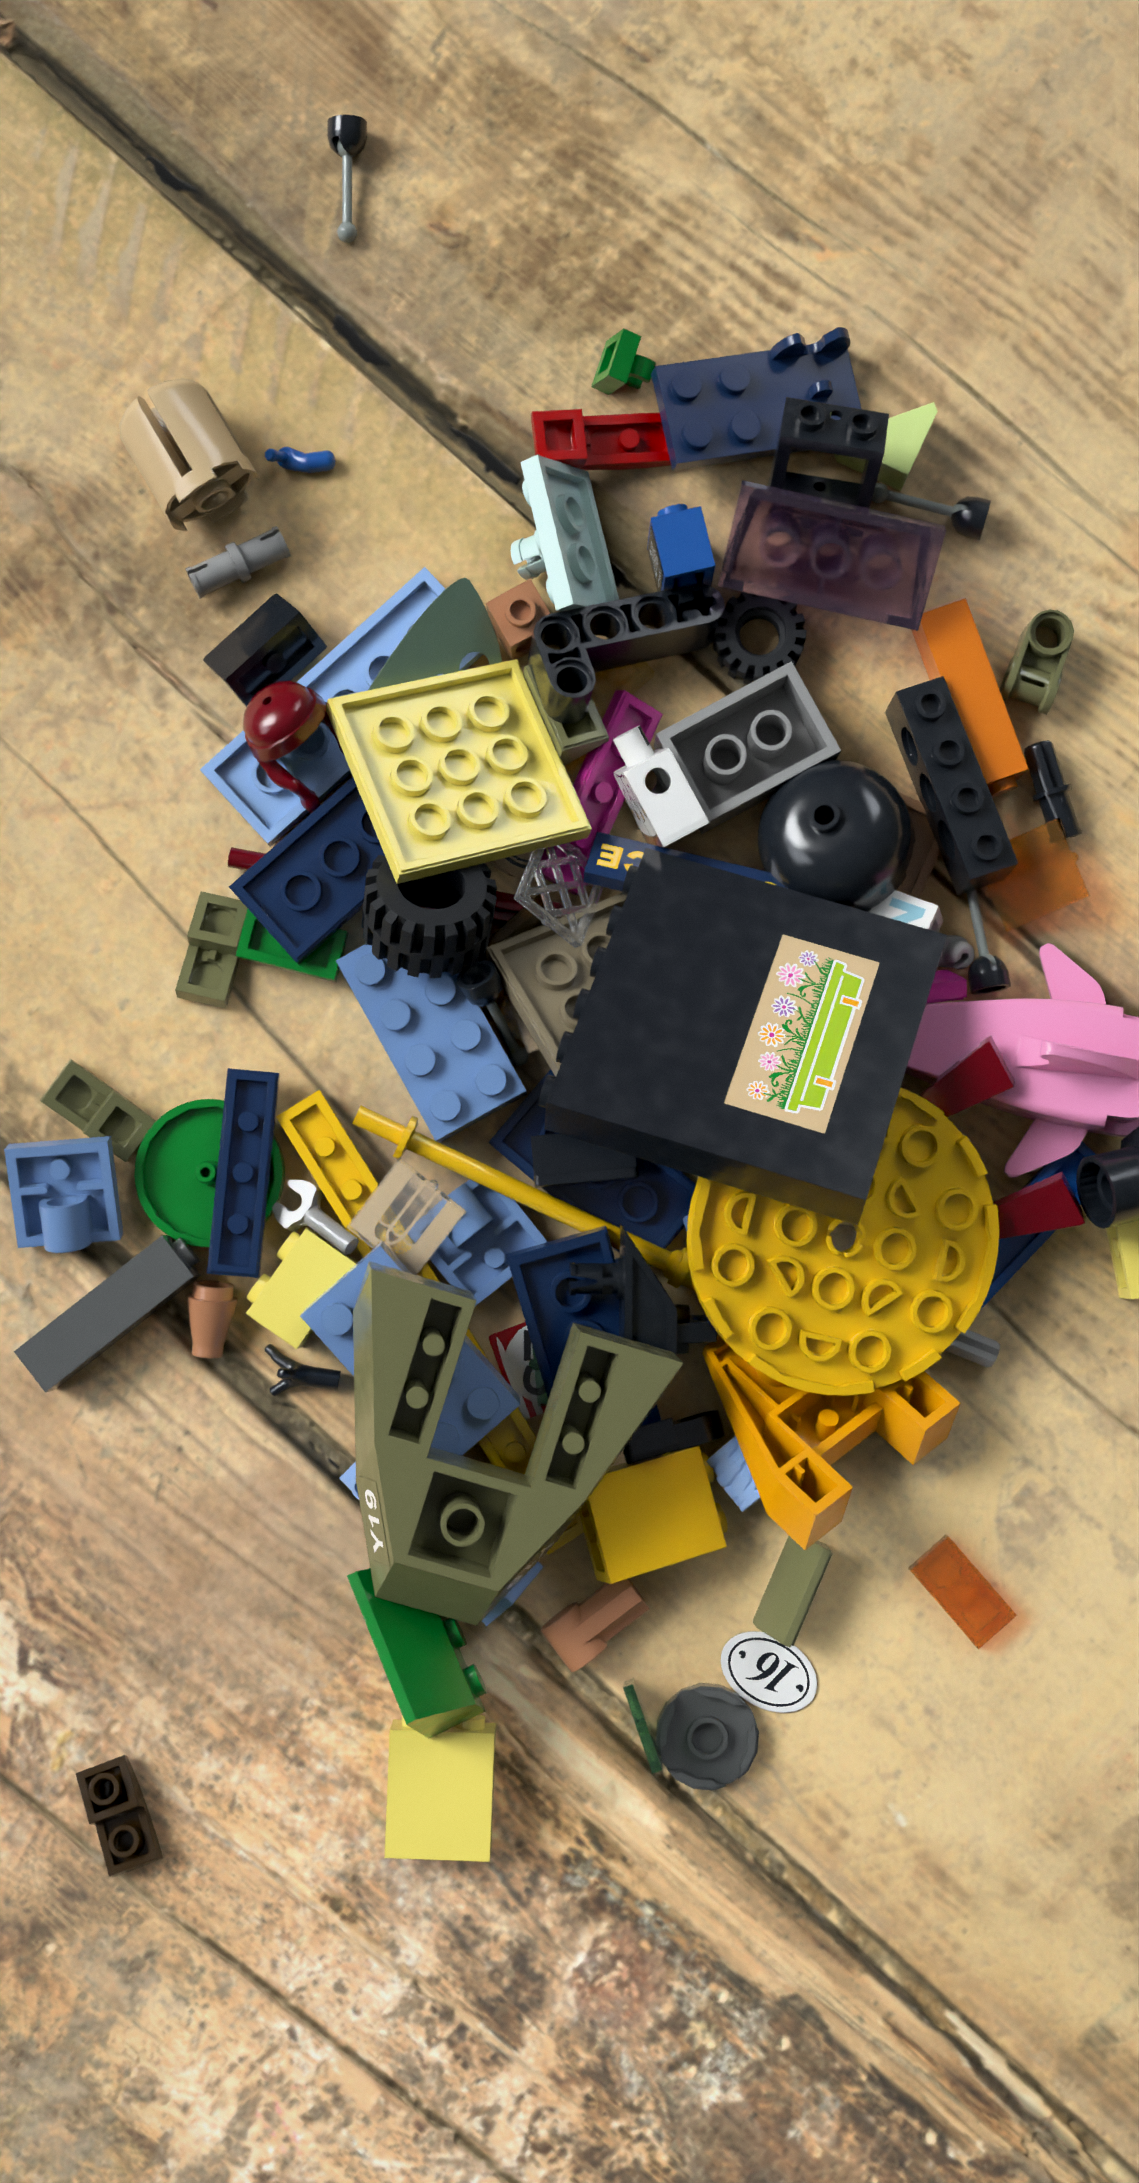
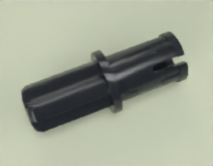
[1024,740,1082,844]

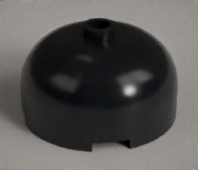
[758,760,915,912]

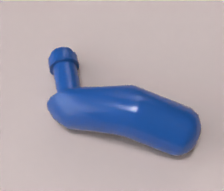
[265,446,336,473]

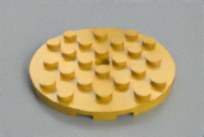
[687,1088,999,1396]

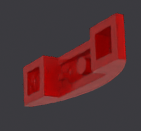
[531,409,671,470]

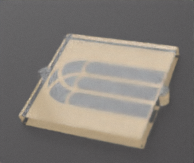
[347,1158,467,1275]

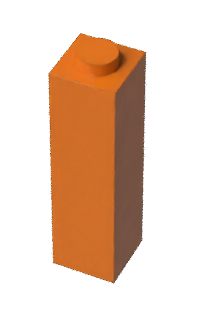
[911,598,1028,797]

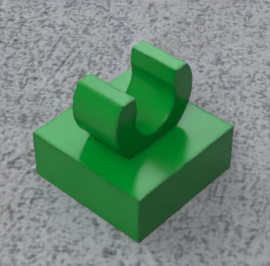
[591,328,656,395]

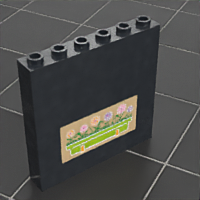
[539,848,947,1225]

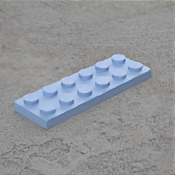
[200,567,483,847]

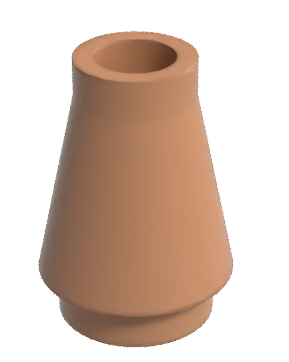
[187,1280,238,1358]

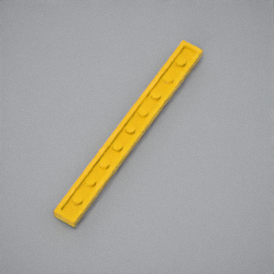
[276,1090,584,1555]

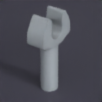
[272,1180,358,1255]

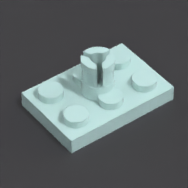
[510,455,619,612]

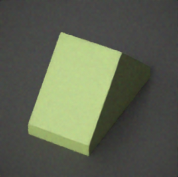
[834,402,938,491]

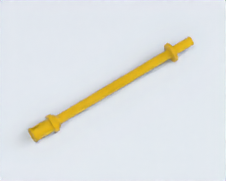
[352,1105,696,1292]

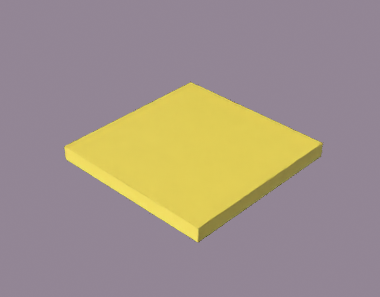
[326,659,592,884]

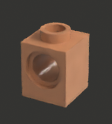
[486,578,550,660]

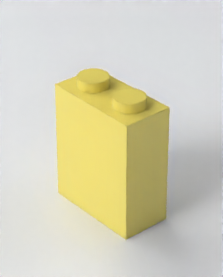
[384,1715,496,1862]

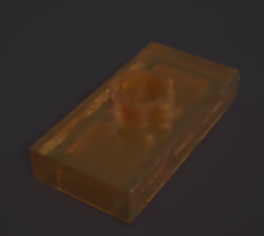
[908,1534,1017,1649]

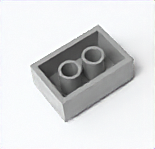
[654,661,841,834]

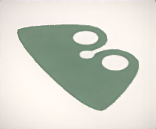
[368,578,502,690]

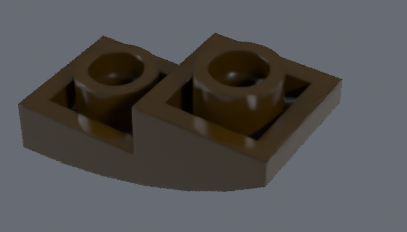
[76,1755,163,1877]

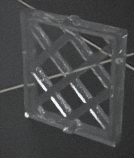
[514,842,604,948]

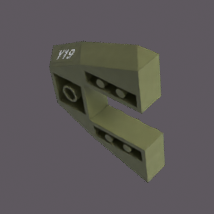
[353,1261,683,1626]

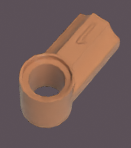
[540,1578,649,1673]

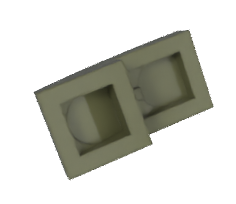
[175,891,248,1009]
[40,1059,156,1162]

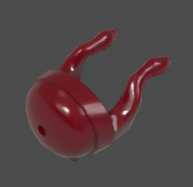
[243,681,346,813]

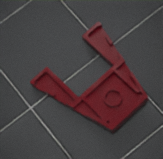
[919,1036,1086,1239]

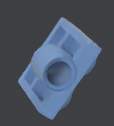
[4,1136,124,1253]
[409,1179,548,1306]

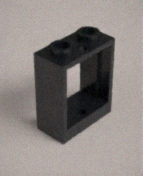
[763,397,889,537]

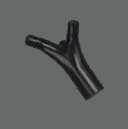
[265,1344,341,1396]

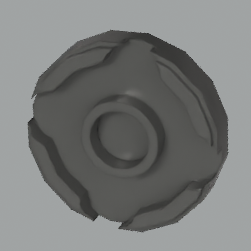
[655,1683,759,1790]

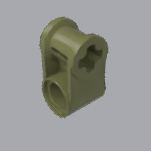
[1000,609,1074,715]

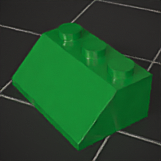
[347,1568,487,1739]

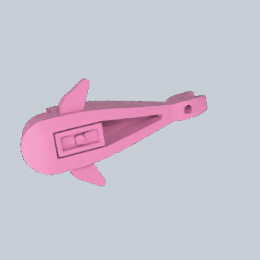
[905,943,1139,1178]

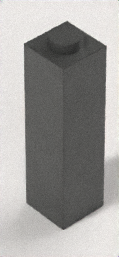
[14,1235,201,1393]

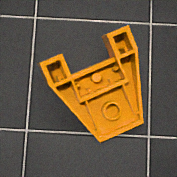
[702,1336,961,1550]

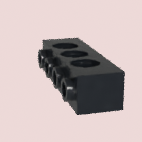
[885,676,1019,896]

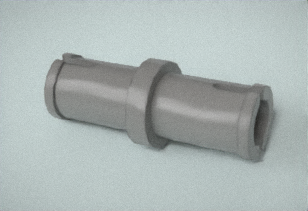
[185,526,291,599]

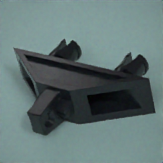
[569,1223,717,1356]

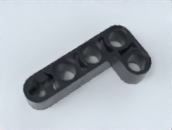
[528,584,725,724]

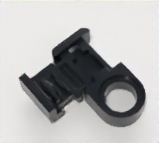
[623,1410,725,1464]

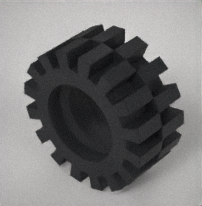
[713,587,807,685]

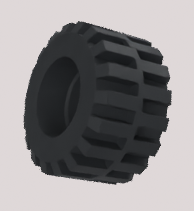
[361,855,497,978]

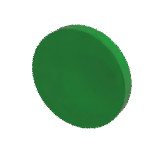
[134,1099,285,1247]

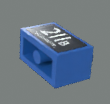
[647,504,716,591]

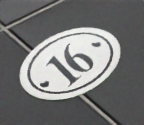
[721,1631,817,1713]

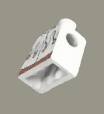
[613,725,710,847]

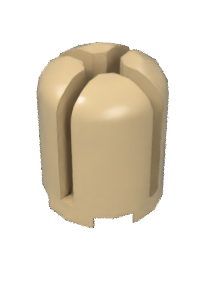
[119,378,260,531]

